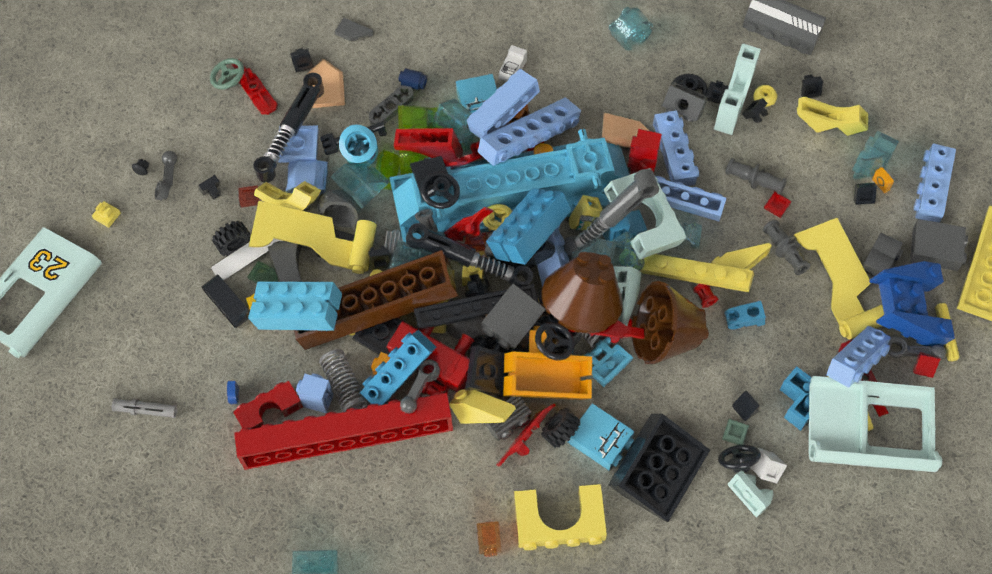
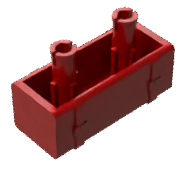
[387,321,474,392]

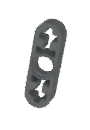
[369,85,414,125]

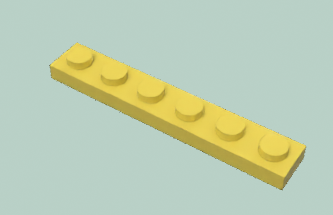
[631,252,754,292]

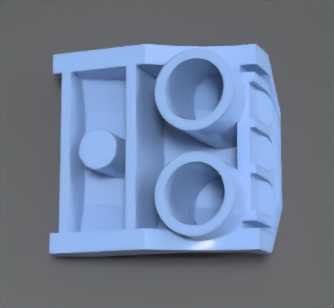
[285,160,328,195]

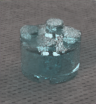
[608,7,653,51]

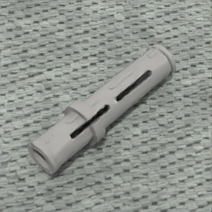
[112,398,177,418]

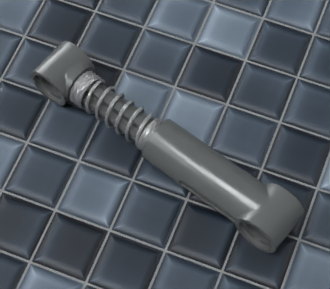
[563,169,660,261]

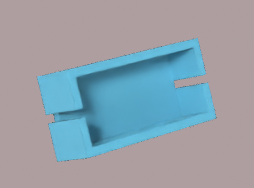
[248,282,342,331]

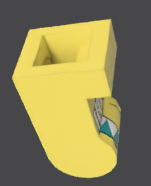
[569,195,603,231]

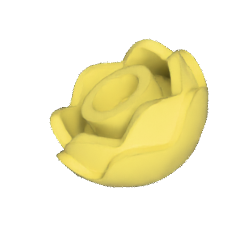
[753,85,777,107]

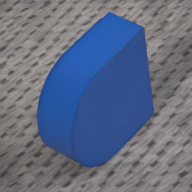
[227,381,239,404]

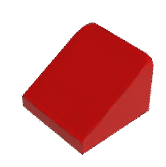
[913,351,940,378]

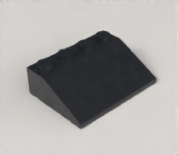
[608,414,710,522]

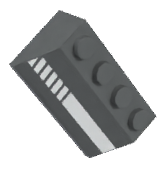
[743,0,826,56]

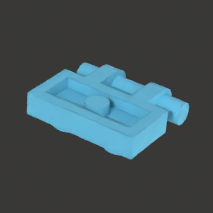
[584,337,633,387]

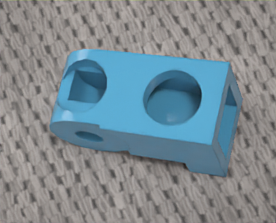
[724,301,766,330]

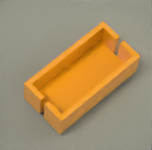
[503,352,592,400]

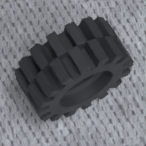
[212,221,251,256]
[541,408,581,448]

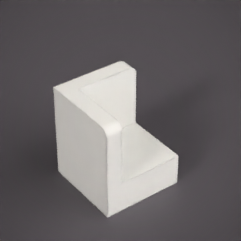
[750,448,787,483]

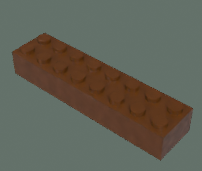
[294,250,458,350]

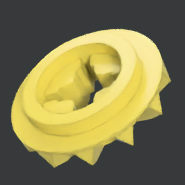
[483,204,512,231]

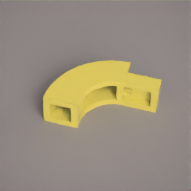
[254,181,321,211]

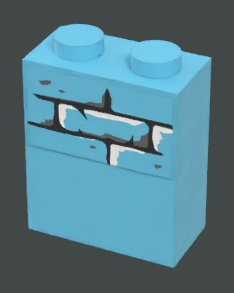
[456,74,497,129]
[567,403,635,471]

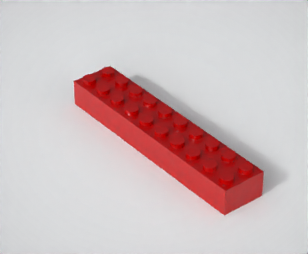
[234,392,453,470]

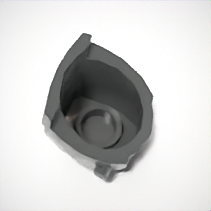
[318,189,358,230]

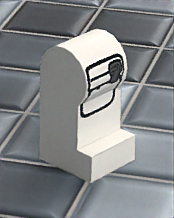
[498,45,527,82]

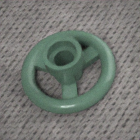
[210,58,244,89]

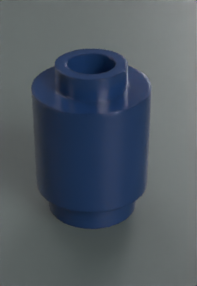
[399,68,428,91]

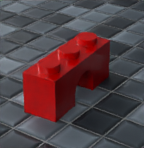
[627,129,662,175]
[233,381,303,429]

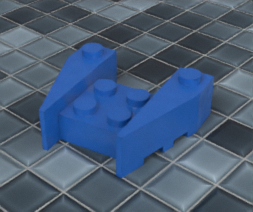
[869,261,955,347]

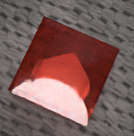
[238,185,260,208]

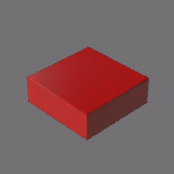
[764,192,792,218]

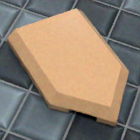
[308,59,345,108]
[602,113,649,148]

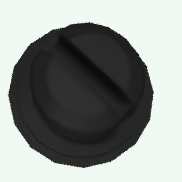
[132,159,149,176]

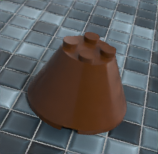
[541,252,623,333]
[632,281,709,365]

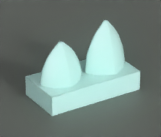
[727,470,773,517]

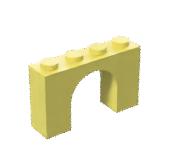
[514,484,607,550]

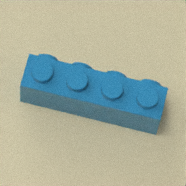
[360,330,437,405]

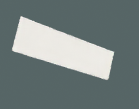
[211,239,282,280]

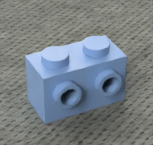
[296,374,334,413]

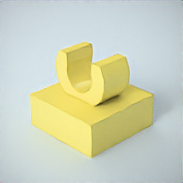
[92,201,121,228]

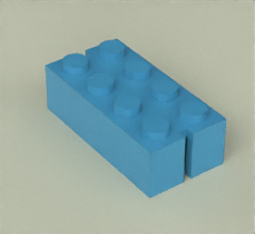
[486,188,572,264]

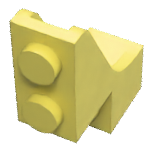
[797,97,868,136]

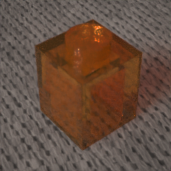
[477,521,501,557]

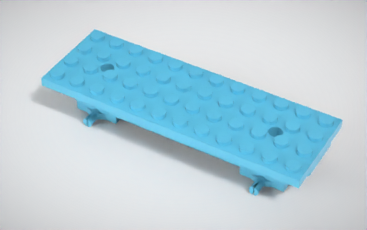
[389,129,629,247]

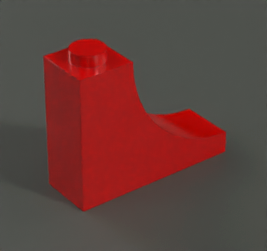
[394,128,463,164]

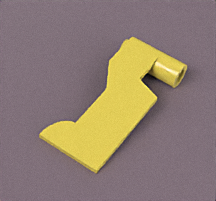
[249,201,377,274]
[794,218,884,340]

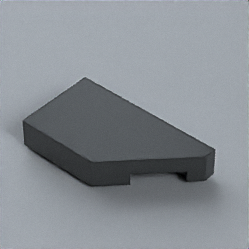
[335,18,374,42]

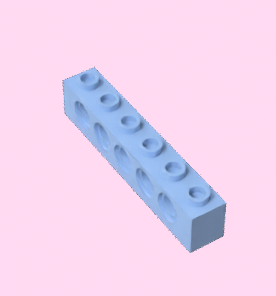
[478,97,581,166]

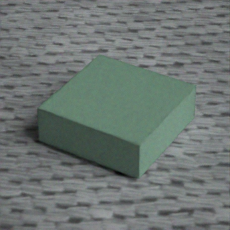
[722,419,749,445]

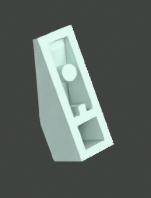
[613,266,641,326]

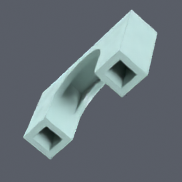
[714,43,761,135]
[604,168,687,260]

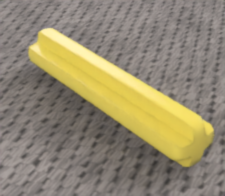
[935,303,960,361]

